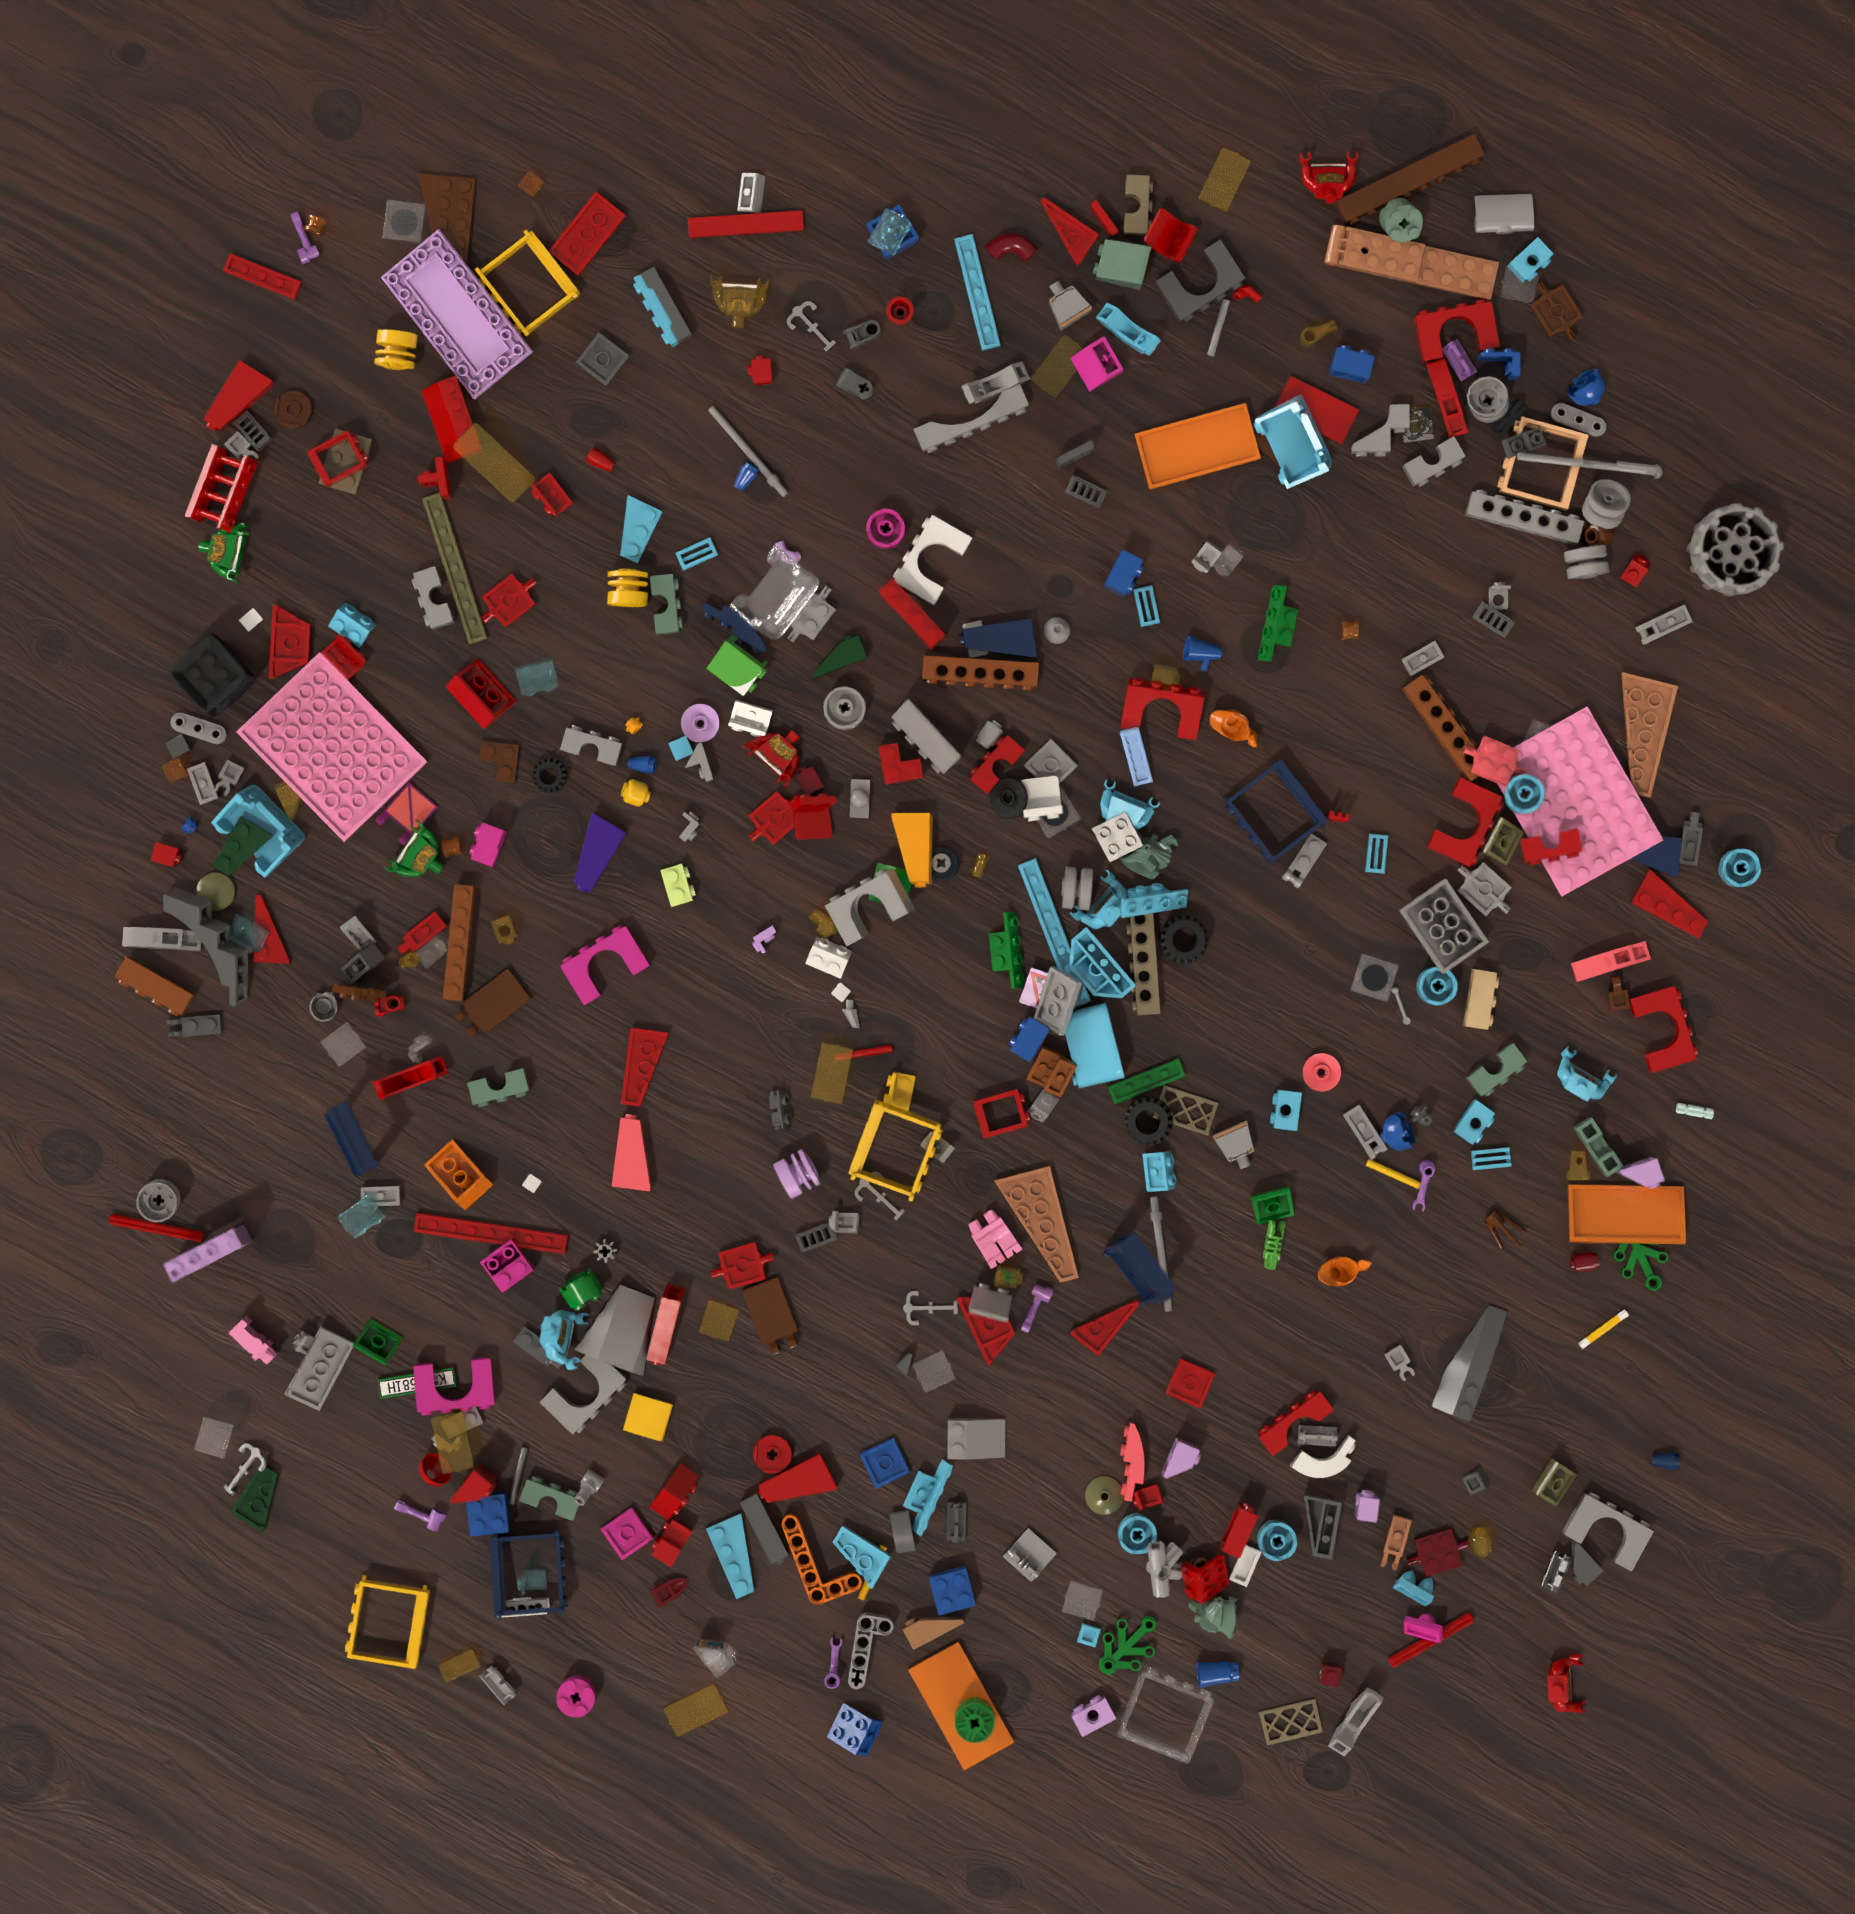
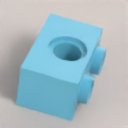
[1507,237,1553,283]
[1270,1089,1302,1131]
[1452,1100,1495,1145]

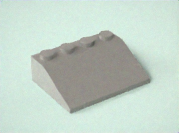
[891,700,961,775]
[1399,879,1489,974]

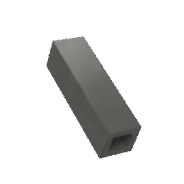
[740,1492,789,1565]

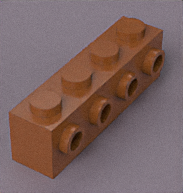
[115,957,196,1016]

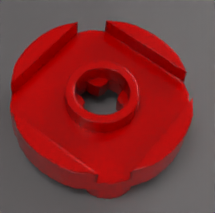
[753,1435,792,1474]

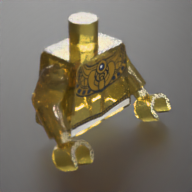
[710,275,770,328]

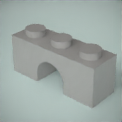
[1402,437,1465,487]
[412,566,455,630]
[560,726,623,767]

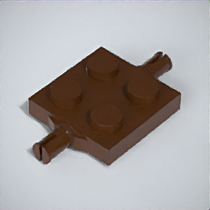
[1529,281,1583,341]
[332,984,387,1002]

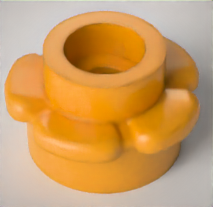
[625,717,643,735]

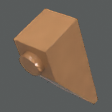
[903,1617,964,1650]

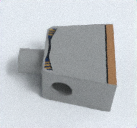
[1049,281,1092,330]
[1212,1121,1254,1169]

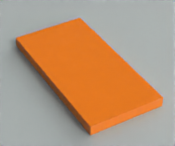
[1135,403,1261,490]
[1568,1185,1686,1244]
[908,1641,1014,1770]

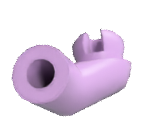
[775,541,801,564]

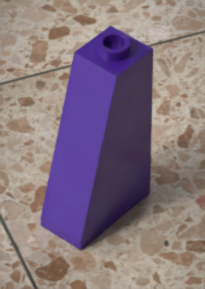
[574,813,627,893]

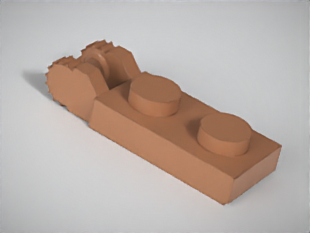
[1380,1514,1412,1571]

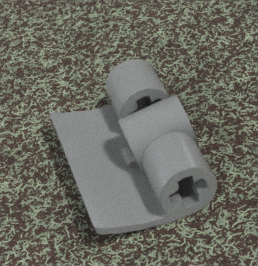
[1474,194,1534,234]

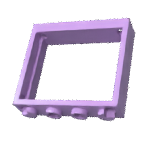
[164,1225,253,1282]

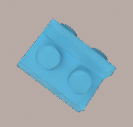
[1142,1151,1176,1192]

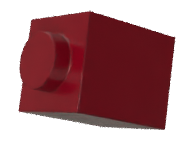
[796,766,824,794]
[1318,1662,1342,1687]

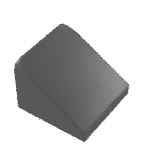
[165,733,192,760]
[896,1352,912,1376]
[1462,1468,1491,1495]

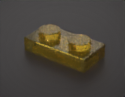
[438,1648,481,1683]

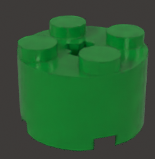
[558,1268,603,1311]

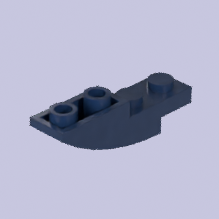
[701,603,767,655]

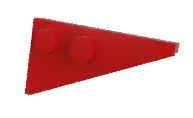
[1041,197,1099,266]
[252,895,291,964]
[1069,1300,1140,1356]

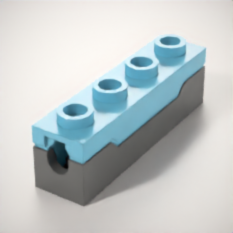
[633,267,692,348]

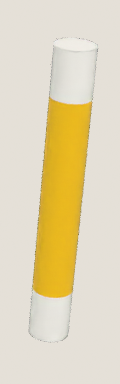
[1578,1309,1629,1349]

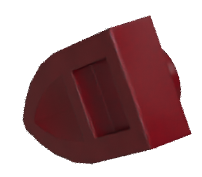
[650,1578,689,1608]

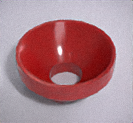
[419,1453,452,1487]

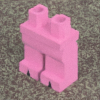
[968,1209,1022,1269]
[229,1316,278,1365]

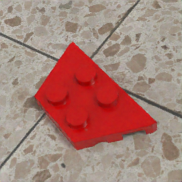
[268,605,311,679]
[957,1297,1015,1365]

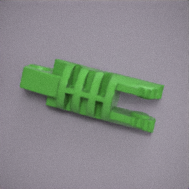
[1263,1220,1286,1270]

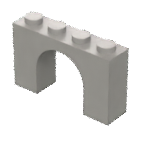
[825,869,915,946]
[539,1355,627,1435]
[1562,1492,1654,1572]

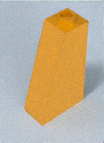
[892,813,933,888]

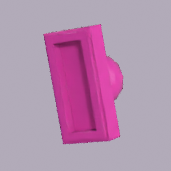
[1404,1614,1443,1643]

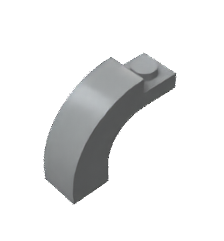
[962,362,1030,404]

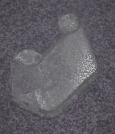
[729,545,819,640]

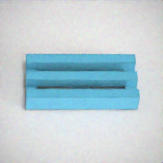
[675,538,718,571]
[1133,585,1160,627]
[1365,834,1388,874]
[1471,1147,1511,1170]

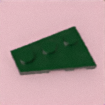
[213,816,274,876]
[230,1466,278,1533]

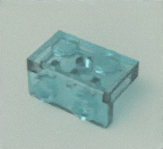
[868,208,911,256]
[515,659,558,696]
[338,1195,386,1238]

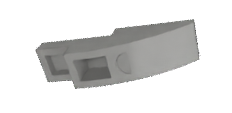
[122,927,201,951]

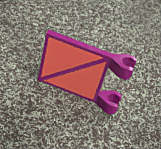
[375,782,438,846]

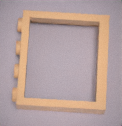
[1497,417,1588,511]

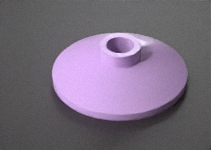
[681,704,719,742]

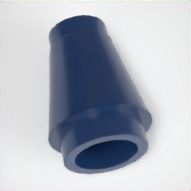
[1652,1452,1680,1471]

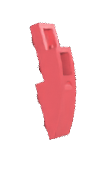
[1571,941,1651,982]
[1120,1421,1144,1502]

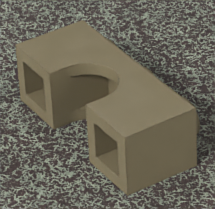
[1123,175,1153,236]

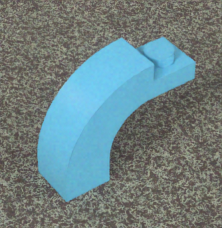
[1095,303,1161,356]

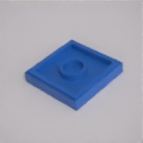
[859,1437,910,1489]

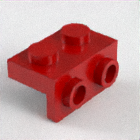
[530,472,574,518]
[321,634,366,680]

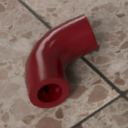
[984,233,1038,262]

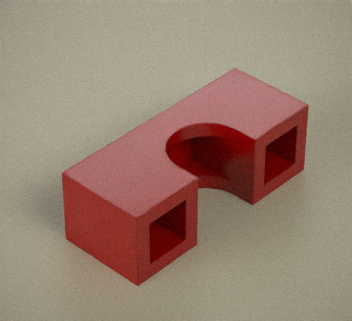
[969,735,1025,794]
[1520,829,1583,866]

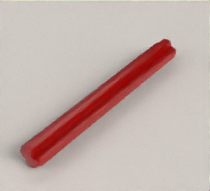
[109,1214,203,1242]
[1388,1613,1474,1668]

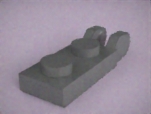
[166,1014,222,1037]

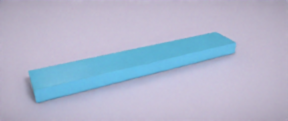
[954,234,1001,351]

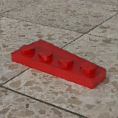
[1630,869,1708,938]

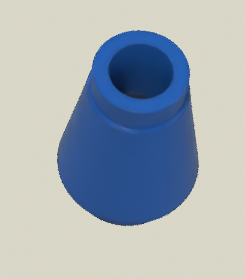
[734,462,759,491]
[627,755,657,774]

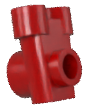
[374,995,405,1017]

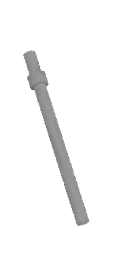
[708,405,789,497]
[1150,1197,1172,1312]

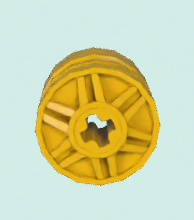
[374,330,418,370]
[607,569,648,607]

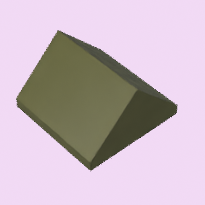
[1480,817,1524,866]
[1531,1458,1577,1507]

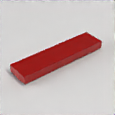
[223,253,302,300]

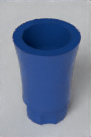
[1196,1661,1239,1689]

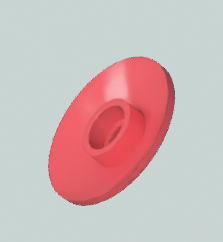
[1303,1053,1341,1092]

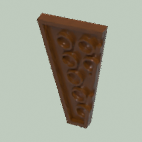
[418,173,476,265]

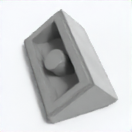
[737,173,765,214]

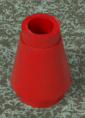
[585,447,615,472]

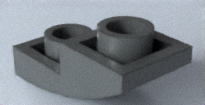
[1502,427,1546,459]
[890,1510,916,1554]

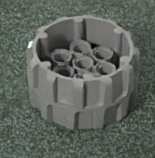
[1686,503,1784,597]

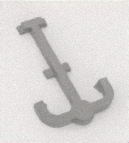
[787,301,836,352]
[855,1172,905,1220]
[903,1291,958,1325]
[224,1443,267,1496]

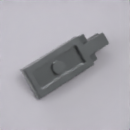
[1679,812,1703,866]
[513,1326,562,1369]

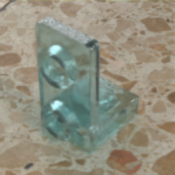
[517,1569,548,1595]

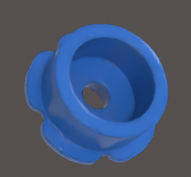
[180,816,198,834]

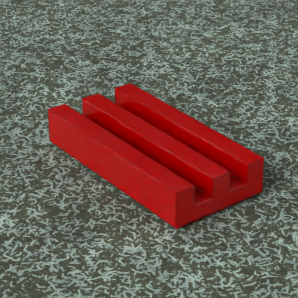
[1090,200,1119,238]
[1326,811,1350,823]

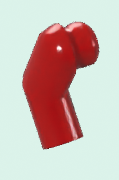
[1233,285,1262,303]

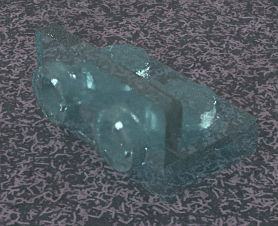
[230,914,269,954]

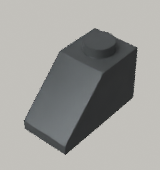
[341,943,385,984]
[1571,1540,1603,1586]

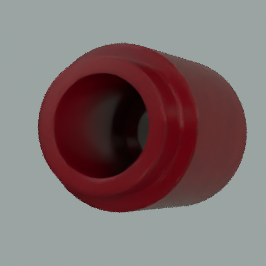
[1569,1252,1599,1273]

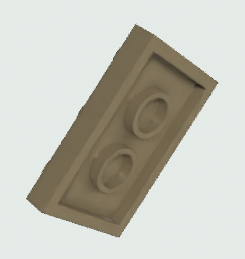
[319,428,373,495]

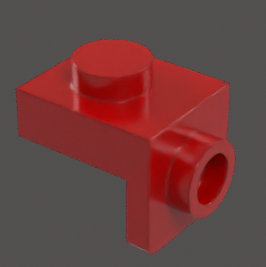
[1620,553,1651,587]
[1132,1484,1164,1511]

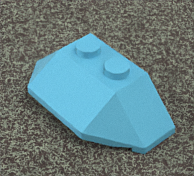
[1069,927,1136,998]

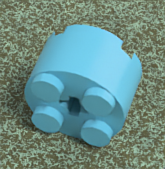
[1505,774,1545,815]
[1718,849,1761,887]
[1416,967,1458,1005]
[1117,1513,1157,1554]
[1257,1520,1297,1561]

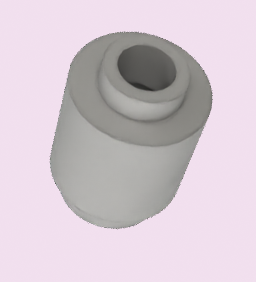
[976,720,1003,749]

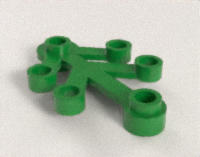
[1613,1243,1668,1291]
[1099,1615,1157,1675]

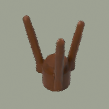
[1485,1209,1527,1249]

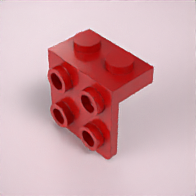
[1144,208,1198,263]
[791,793,836,840]
[1180,1554,1229,1604]

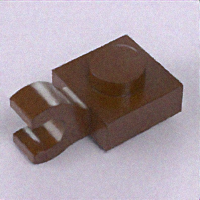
[1607,976,1630,1011]

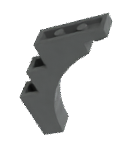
[163,887,248,1006]

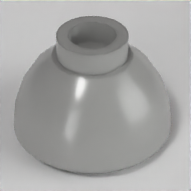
[1044,617,1071,644]

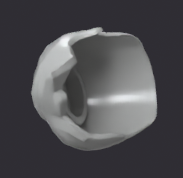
[309,992,338,1022]

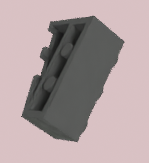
[1304,1493,1343,1560]

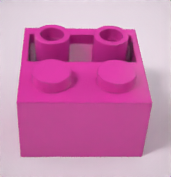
[1070,336,1124,392]
[480,1239,535,1293]

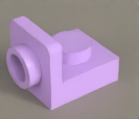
[752,926,777,954]

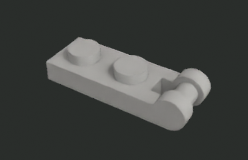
[1635,605,1693,645]
[1282,834,1327,889]
[1343,1105,1388,1160]

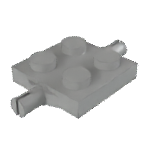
[782,585,836,643]
[1457,862,1512,916]

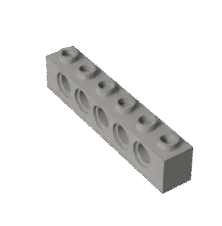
[1464,490,1584,545]

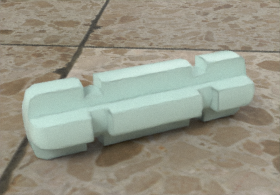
[1676,1103,1714,1119]

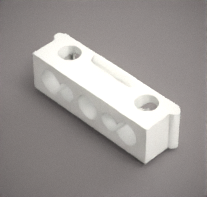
[497,1597,550,1618]

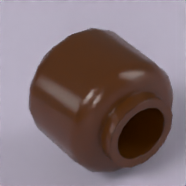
[1584,524,1613,547]

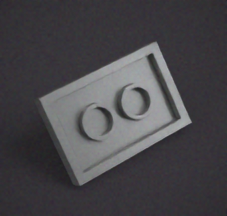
[1034,966,1082,1035]

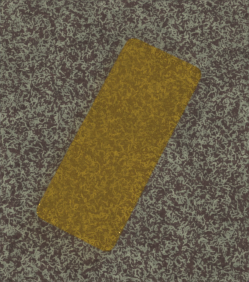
[453,423,535,503]

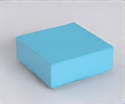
[668,736,693,761]
[1077,1623,1101,1647]

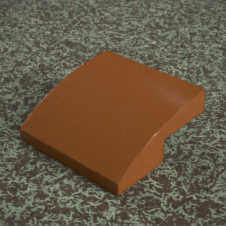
[1026,1045,1077,1097]

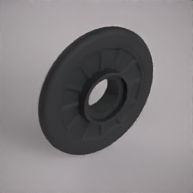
[990,776,1028,819]

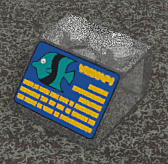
[693,1640,737,1678]

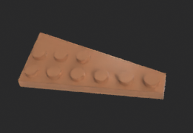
[1621,672,1678,798]
[994,1166,1079,1283]

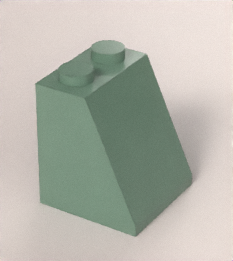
[1093,239,1151,290]

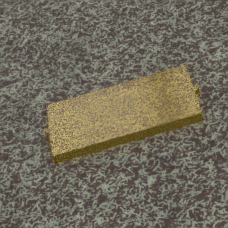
[1198,147,1251,212]
[1030,334,1083,398]
[811,1042,853,1104]
[431,1412,474,1474]
[663,1684,728,1737]

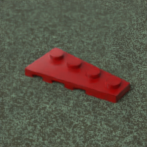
[621,1028,669,1106]

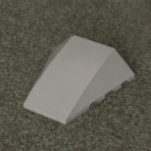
[574,1285,655,1376]

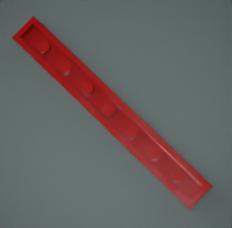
[414,1213,569,1254]

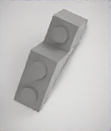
[1351,404,1410,457]
[1328,1687,1384,1756]

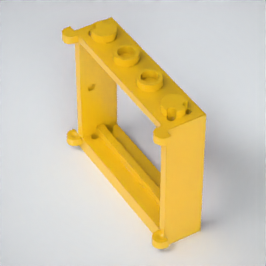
[475,230,580,337]
[848,1100,942,1202]
[345,1575,430,1669]

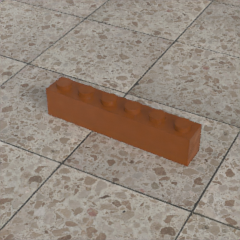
[443,884,476,1001]

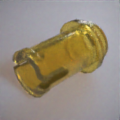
[970,853,989,879]
[399,952,419,968]

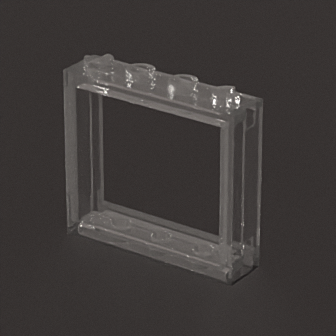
[1117,1668,1214,1764]

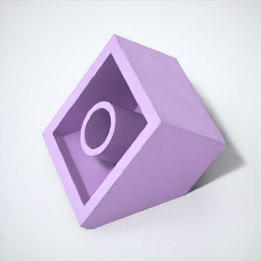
[1616,1157,1664,1189]
[1161,1437,1201,1478]

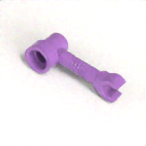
[290,212,320,265]
[1412,1159,1435,1212]
[1021,1284,1054,1333]
[394,1500,447,1531]
[824,1637,843,1689]

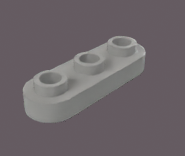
[1550,403,1606,437]
[170,713,227,744]

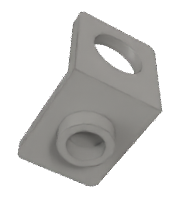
[1489,582,1511,610]

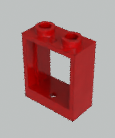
[307,430,368,488]
[973,1089,1030,1139]
[1220,1503,1258,1558]

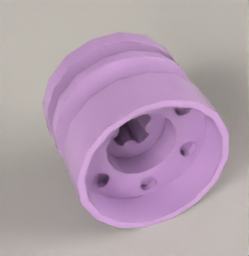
[773,1149,821,1199]

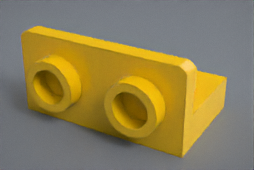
[883,1072,916,1111]

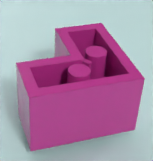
[469,822,507,867]

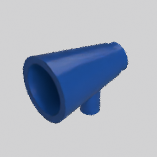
[1183,635,1222,671]

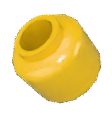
[621,779,651,807]

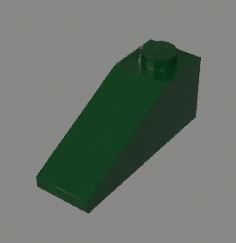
[812,634,867,679]

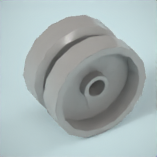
[1582,479,1631,529]
[1564,545,1610,580]
[823,687,866,730]
[1061,866,1093,911]

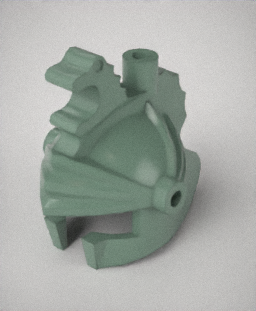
[1119,834,1178,879]
[1189,1595,1237,1639]

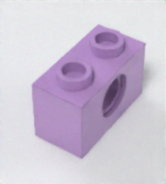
[1354,1490,1380,1522]
[1071,1695,1116,1737]

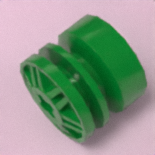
[955,1697,995,1743]

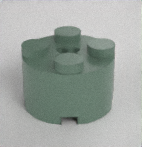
[1379,198,1423,242]

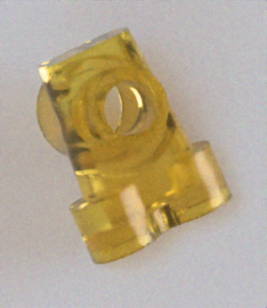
[808,909,838,939]
[1567,1151,1590,1180]

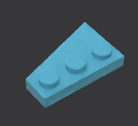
[620,495,663,564]
[833,1525,892,1589]

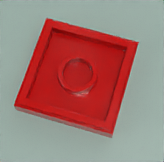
[1165,1358,1216,1409]

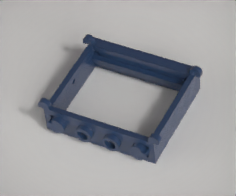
[1223,760,1328,866]
[1103,1233,1177,1307]
[490,1529,568,1619]

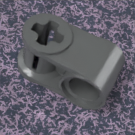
[843,320,881,350]
[836,368,873,399]

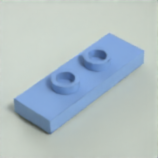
[1120,726,1153,786]

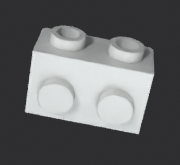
[728,700,773,737]
[805,937,852,979]

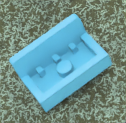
[328,603,376,648]

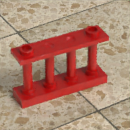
[185,444,258,533]

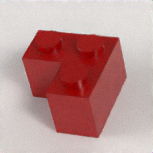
[879,743,923,785]
[650,1463,700,1520]
[651,1518,693,1567]

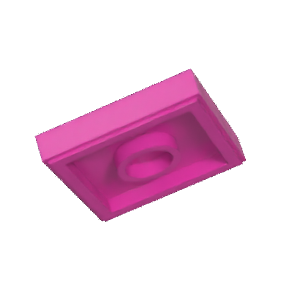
[600,1507,654,1560]

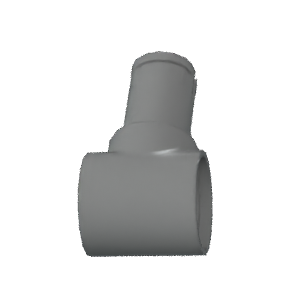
[574,1469,605,1506]

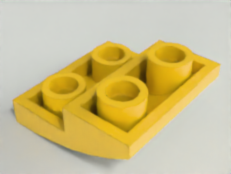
[623,1393,673,1441]

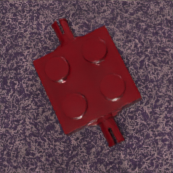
[1406,1528,1471,1577]

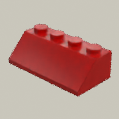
[422,376,483,464]

